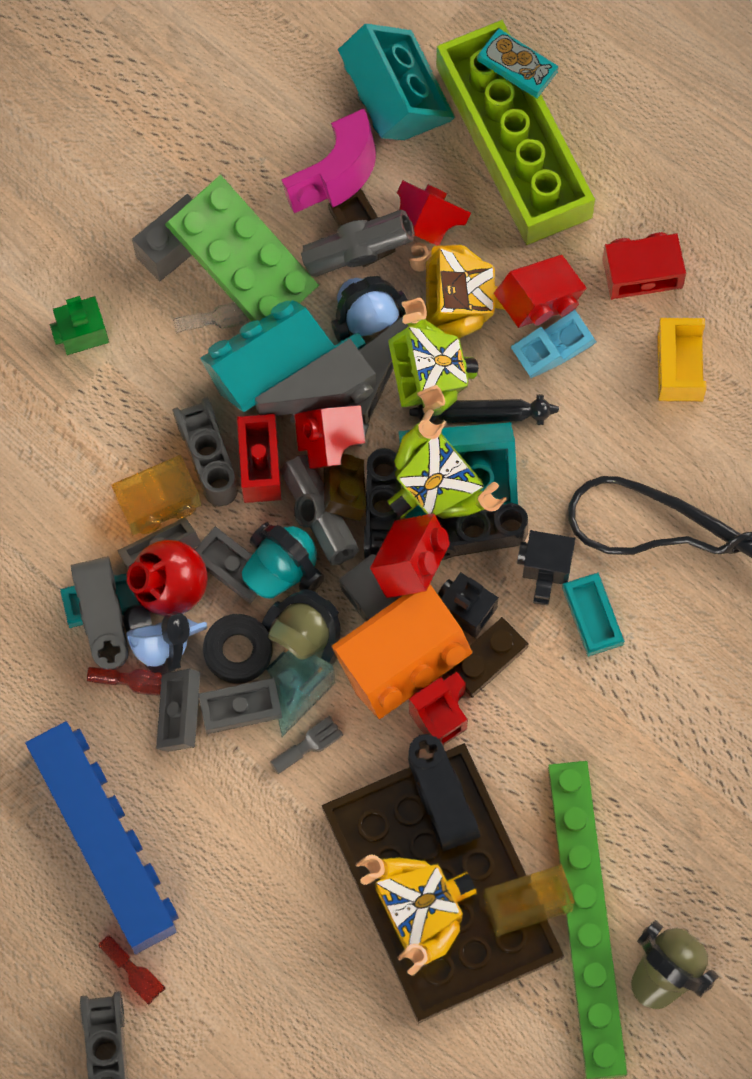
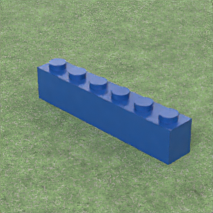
[25,721,179,955]

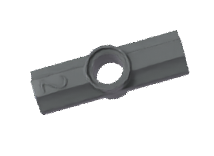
[301,210,415,277]
[280,455,359,565]

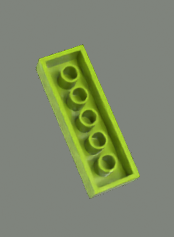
[436,20,595,246]

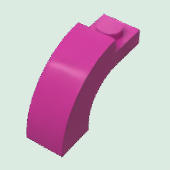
[281,108,376,214]

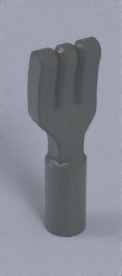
[270,716,344,774]

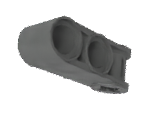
[172,397,238,506]
[71,556,129,670]
[80,991,128,1079]

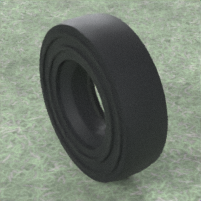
[203,614,273,684]

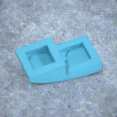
[511,310,597,378]

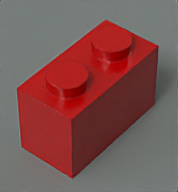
[602,232,686,299]
[493,254,587,328]
[237,414,282,503]
[370,513,450,598]

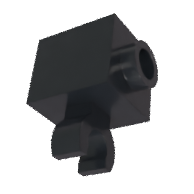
[517,530,576,606]
[438,572,499,639]

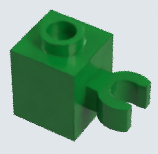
[49,296,109,356]

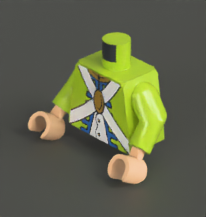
[388,297,479,416]
[387,409,507,519]

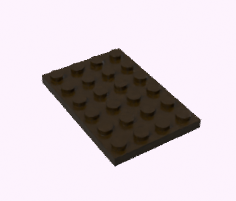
[322,743,564,1024]

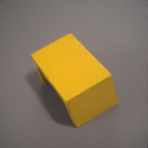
[657,318,707,401]

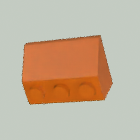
[331,584,473,720]

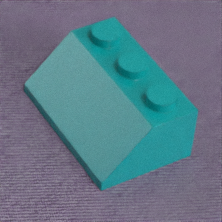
[338,23,455,140]
[200,300,336,412]
[398,422,518,518]

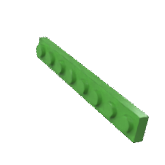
[548,761,627,1079]

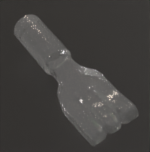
[173,302,248,333]

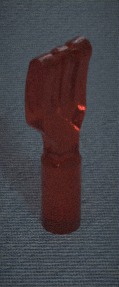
[87,667,162,696]
[98,935,166,1005]

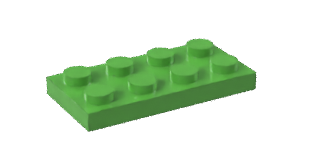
[165,174,319,321]

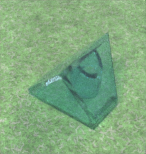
[266,649,335,737]

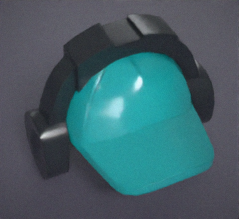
[242,522,324,599]

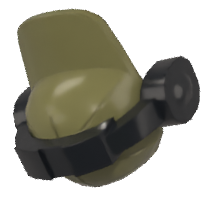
[262,589,341,671]
[631,920,719,1009]

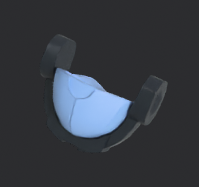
[331,276,407,343]
[123,605,207,675]

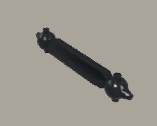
[409,394,559,425]

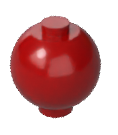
[127,540,208,616]

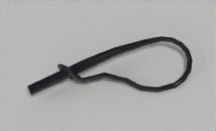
[568,476,752,558]

